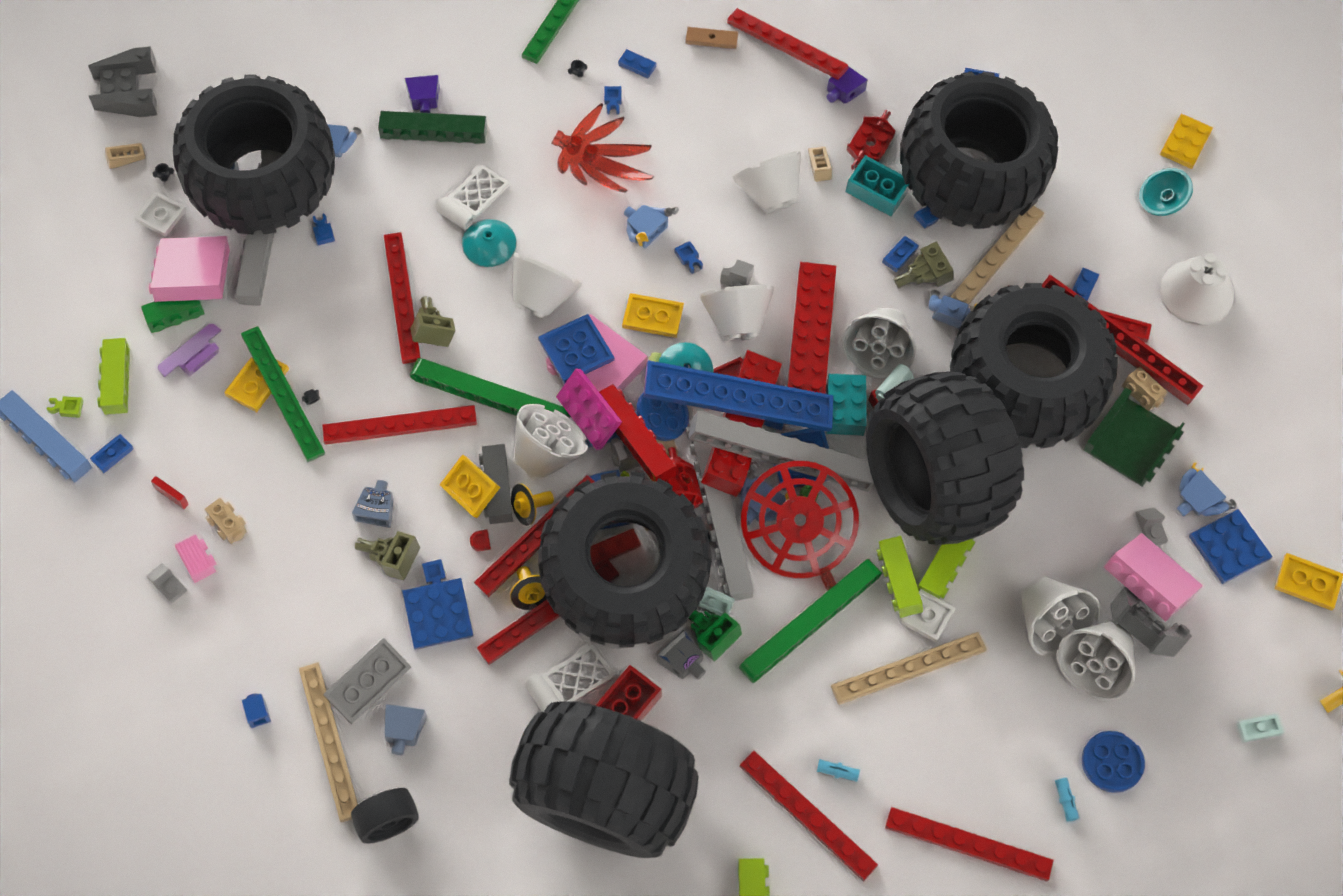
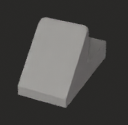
[1135,507,1168,546]
[146,563,187,603]

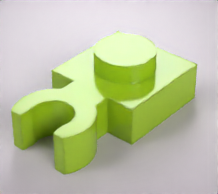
[46,396,84,418]

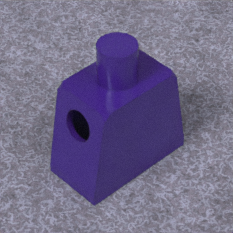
[826,66,868,104]
[405,75,440,113]

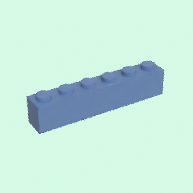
[0,390,93,483]

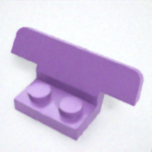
[158,324,222,378]

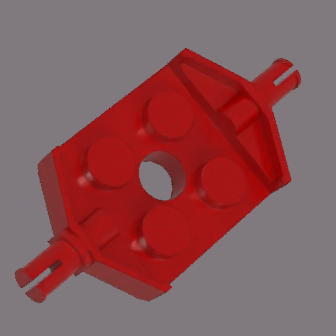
[846,110,896,171]
[667,447,703,509]

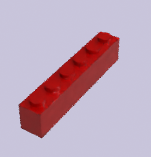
[599,384,677,482]

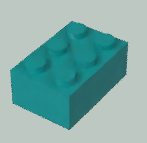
[845,155,909,217]
[826,373,867,436]

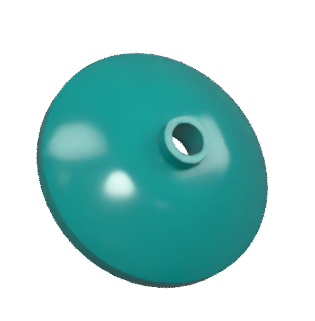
[1139,168,1193,216]
[462,219,517,267]
[658,342,713,372]

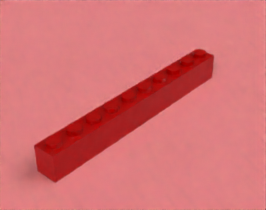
[1042,274,1204,406]

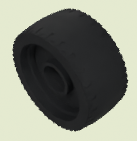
[351,788,419,844]

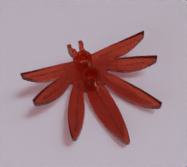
[551,103,654,193]

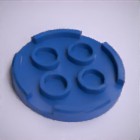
[636,392,689,441]
[1082,731,1145,793]

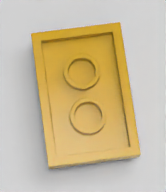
[1160,113,1214,169]
[622,293,684,338]
[224,356,289,413]
[439,454,501,518]
[1274,553,1343,611]

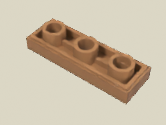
[685,27,738,49]

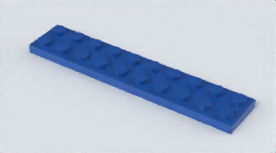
[643,360,833,432]

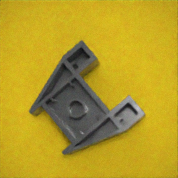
[88,46,158,117]
[1110,587,1192,657]

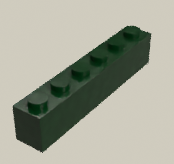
[378,111,487,144]

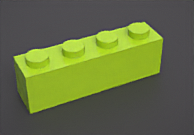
[97,338,130,415]
[876,536,923,618]
[918,538,976,599]
[738,858,770,896]

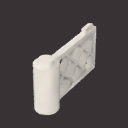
[436,165,510,230]
[525,644,615,712]

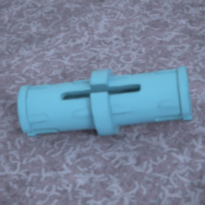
[817,759,860,782]
[1055,777,1080,822]

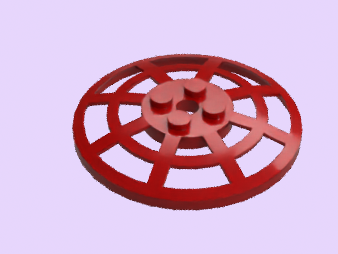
[741,461,859,579]

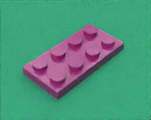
[556,369,622,450]

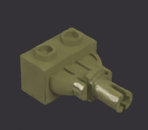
[893,241,954,289]
[410,296,456,347]
[355,531,421,581]

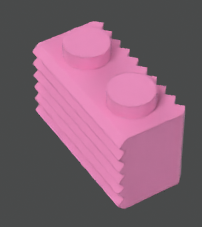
[175,534,217,583]

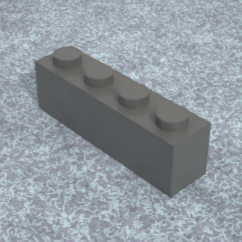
[479,444,513,524]

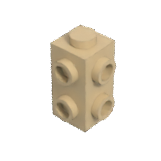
[1121,367,1167,411]
[204,497,247,544]

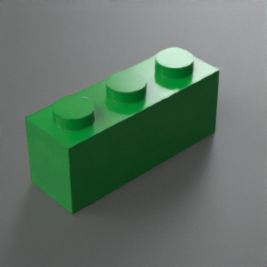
[141,300,205,333]

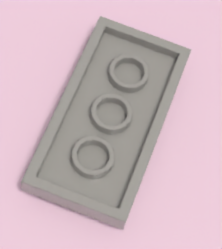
[323,638,412,724]

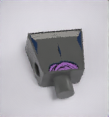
[657,630,706,680]

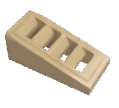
[105,143,145,169]
[808,146,832,182]

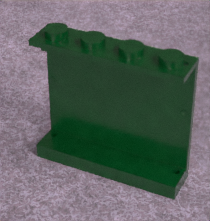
[1083,387,1185,487]

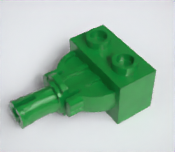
[688,610,742,662]

